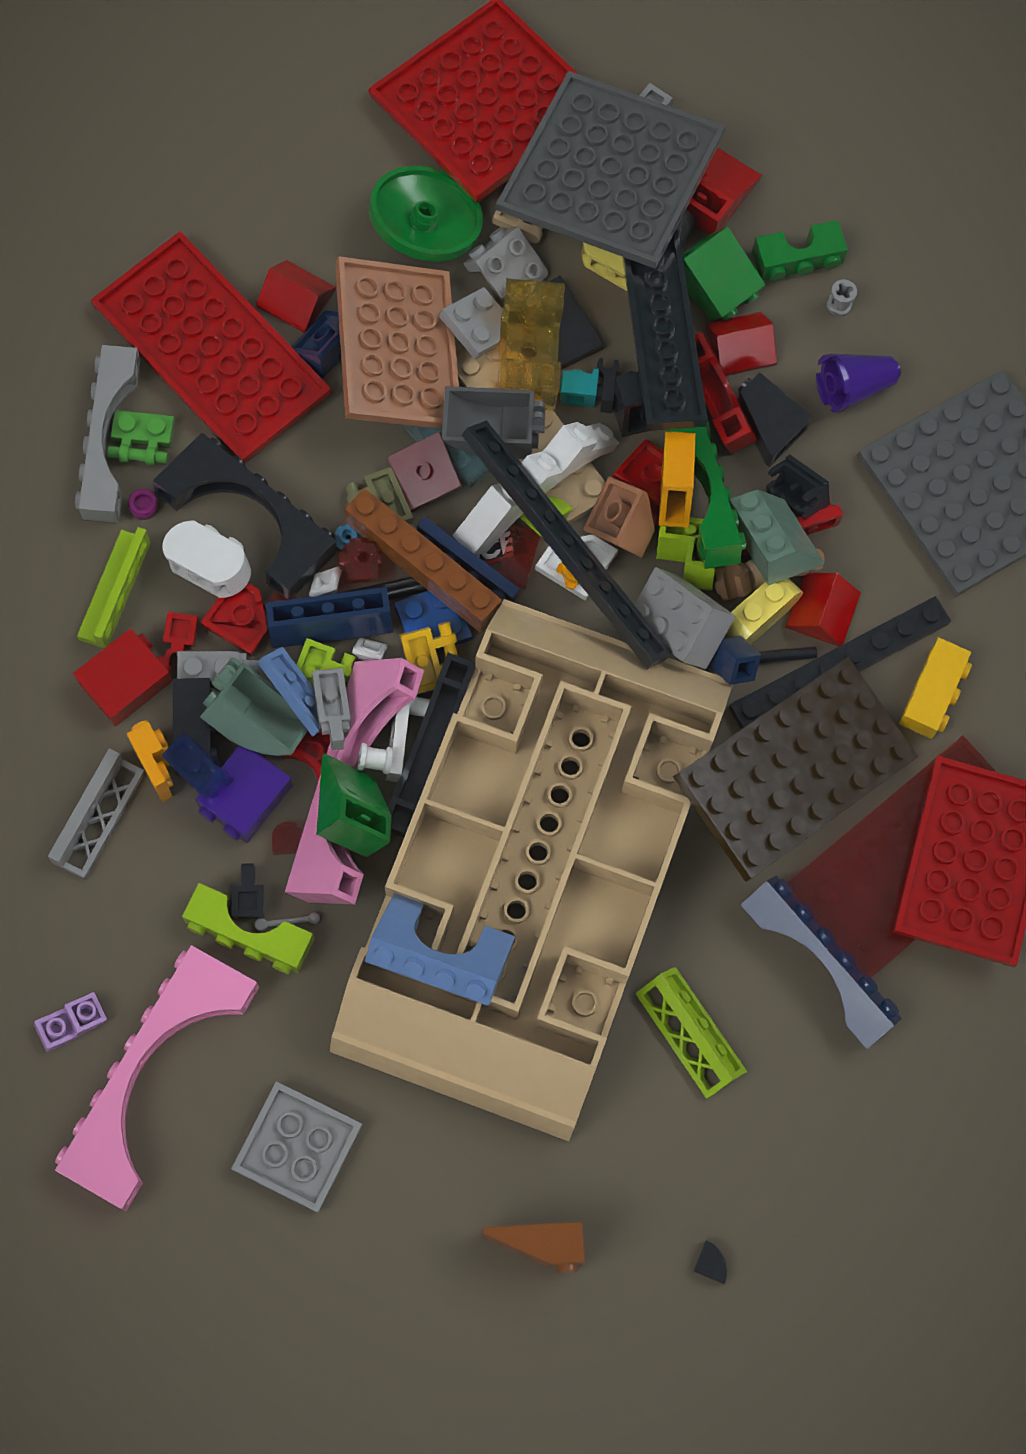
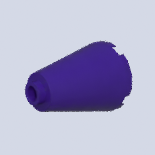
[816,354,901,412]

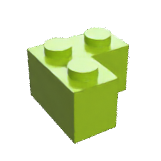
[656,517,715,590]

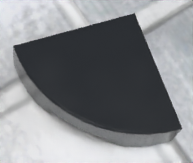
[693,1240,727,1285]

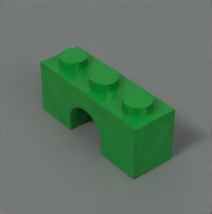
[752,220,848,281]

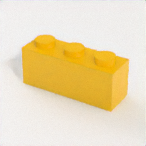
[898,637,972,739]

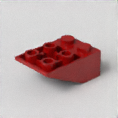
[686,148,762,235]

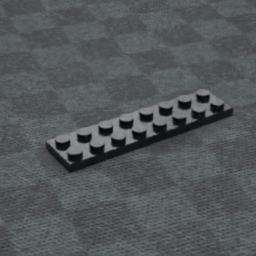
[622,229,708,431]

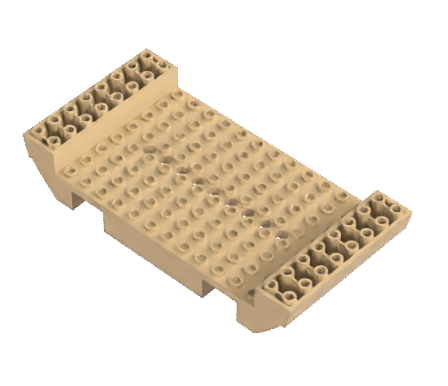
[330,599,733,1141]

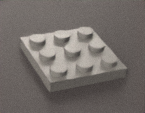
[231,1081,363,1213]

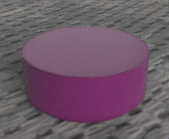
[128,489,159,520]

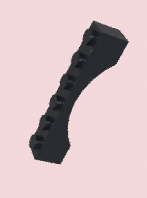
[388,652,475,838]

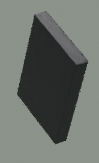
[510,275,603,374]

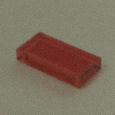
[499,525,540,589]

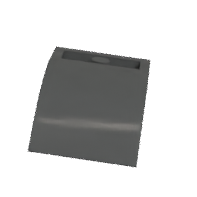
[441,386,546,459]

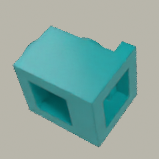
[555,368,599,408]

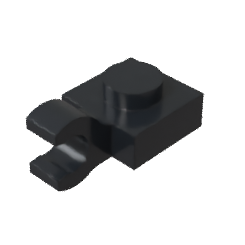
[595,358,619,414]
[232,863,264,919]

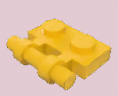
[399,621,458,694]

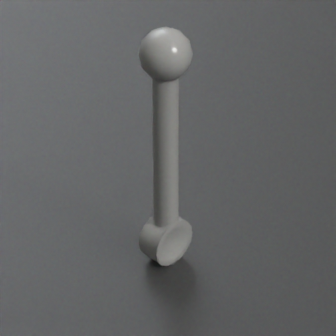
[255,912,321,932]

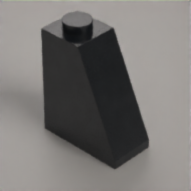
[738,372,812,468]

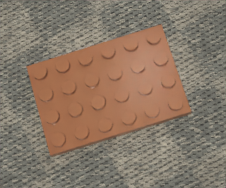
[335,256,459,429]

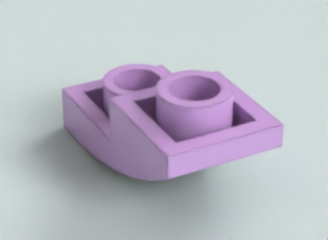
[34,992,107,1052]

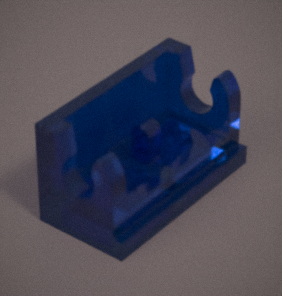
[161,733,235,799]

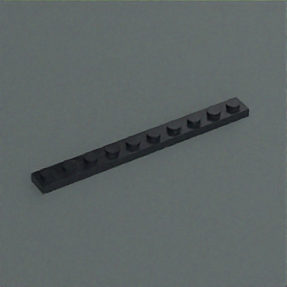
[462,420,672,669]

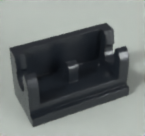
[766,454,830,519]

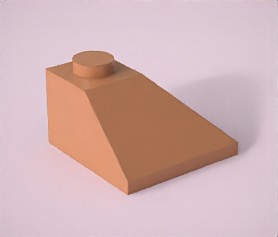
[583,477,655,558]

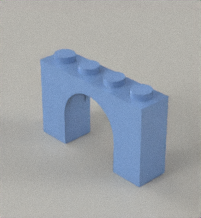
[365,893,515,1006]

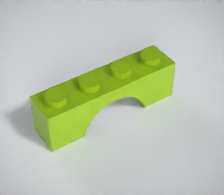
[182,883,315,974]

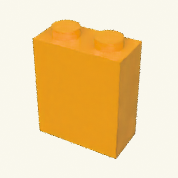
[659,431,696,528]

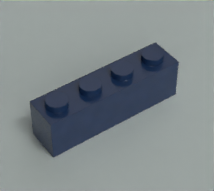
[266,587,393,648]

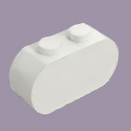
[162,521,251,598]

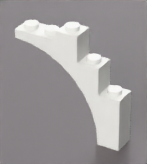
[452,422,619,555]

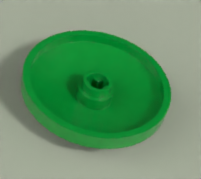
[369,166,483,262]

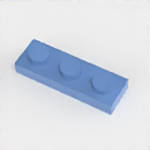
[257,647,321,737]

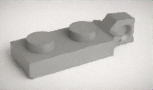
[177,651,263,682]
[312,668,351,751]

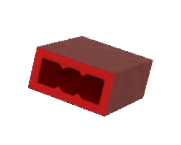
[73,628,172,727]

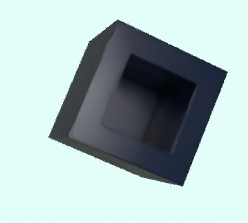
[710,636,761,685]

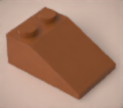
[482,1222,585,1274]

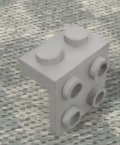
[463,226,548,306]

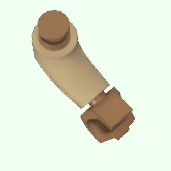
[714,549,825,602]

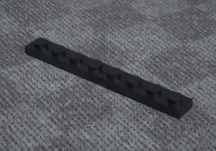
[729,596,951,729]

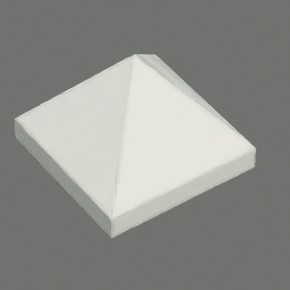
[309,566,342,597]
[352,638,388,661]

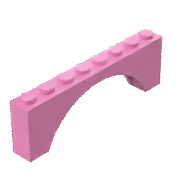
[285,658,424,905]
[55,945,259,1212]

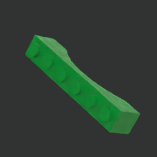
[665,421,746,569]

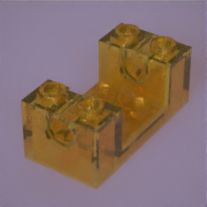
[497,278,565,410]

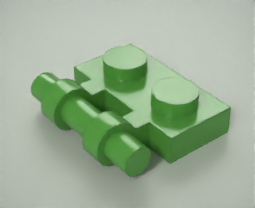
[107,410,175,465]

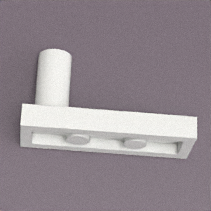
[385,697,430,782]

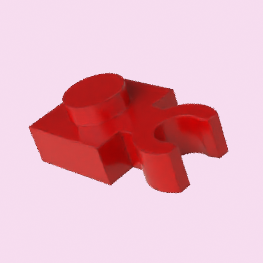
[163,612,199,665]

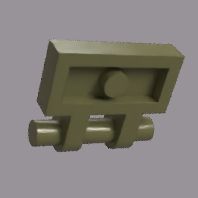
[345,467,413,524]

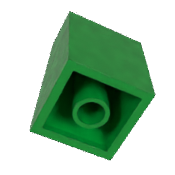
[682,226,766,321]

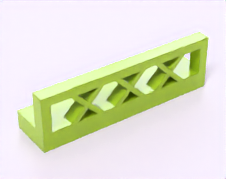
[77,527,151,649]
[635,967,747,1099]

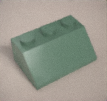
[730,489,824,585]

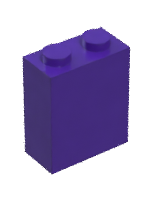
[196,745,293,843]

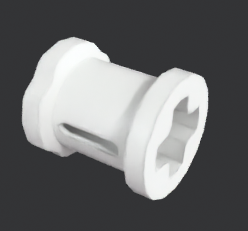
[357,743,393,775]

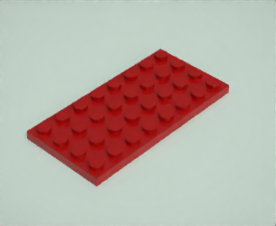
[91,231,332,463]

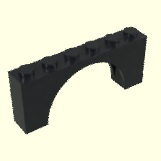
[153,433,336,600]

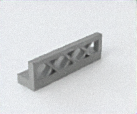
[48,748,146,880]

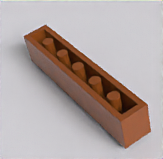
[344,488,502,634]

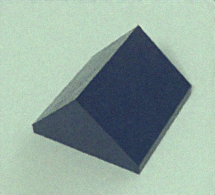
[292,310,341,379]

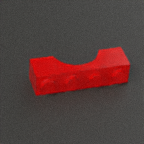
[695,331,758,454]

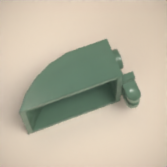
[200,658,308,756]

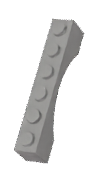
[75,345,141,523]

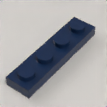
[416,516,520,602]

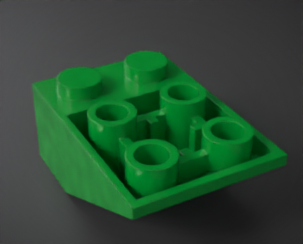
[316,754,391,857]

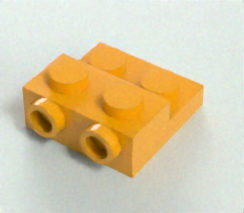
[126,720,174,803]

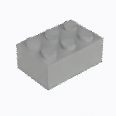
[635,567,736,669]

